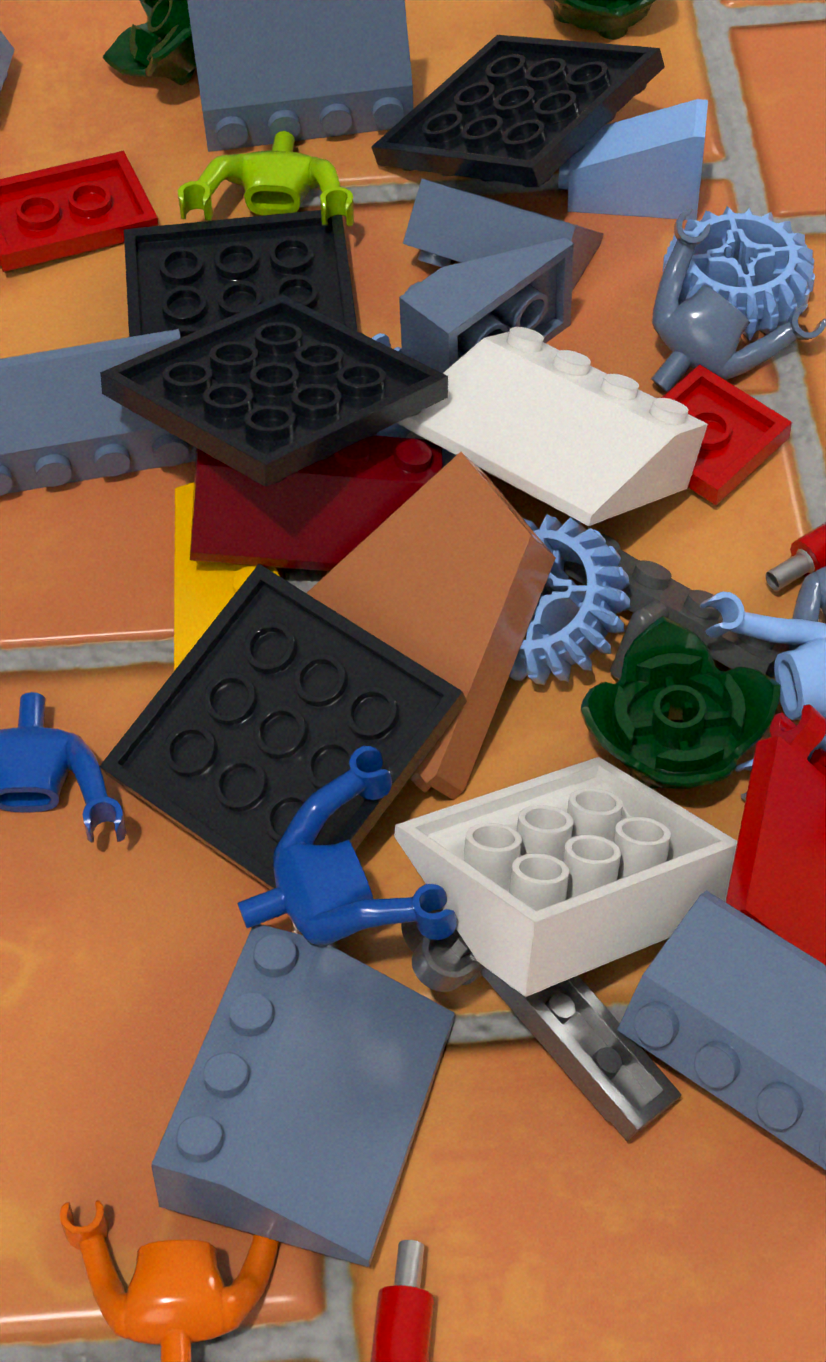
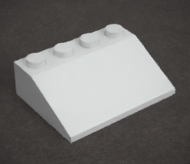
[397,327,708,526]
[394,757,737,997]

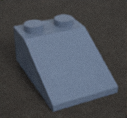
[399,237,574,373]

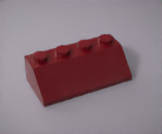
[190,435,442,571]

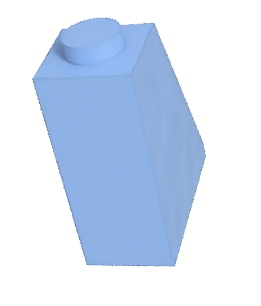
[558,99,708,220]

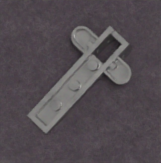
[401,908,682,1141]

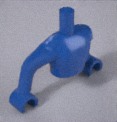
[0,692,127,842]
[237,746,457,945]

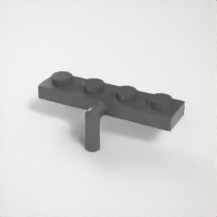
[563,533,789,679]

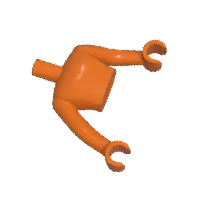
[59,1200,279,1362]

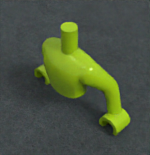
[178,131,354,227]

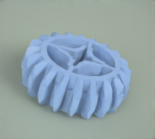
[663,206,815,341]
[509,514,631,685]

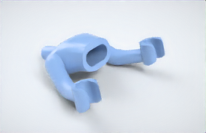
[700,591,826,801]

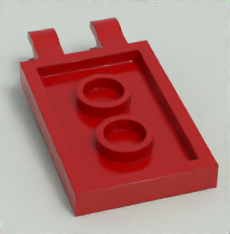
[0,150,158,272]
[726,704,826,965]

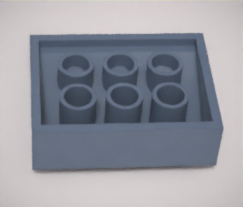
[187,0,413,152]
[151,924,455,1267]

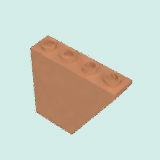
[307,452,556,800]

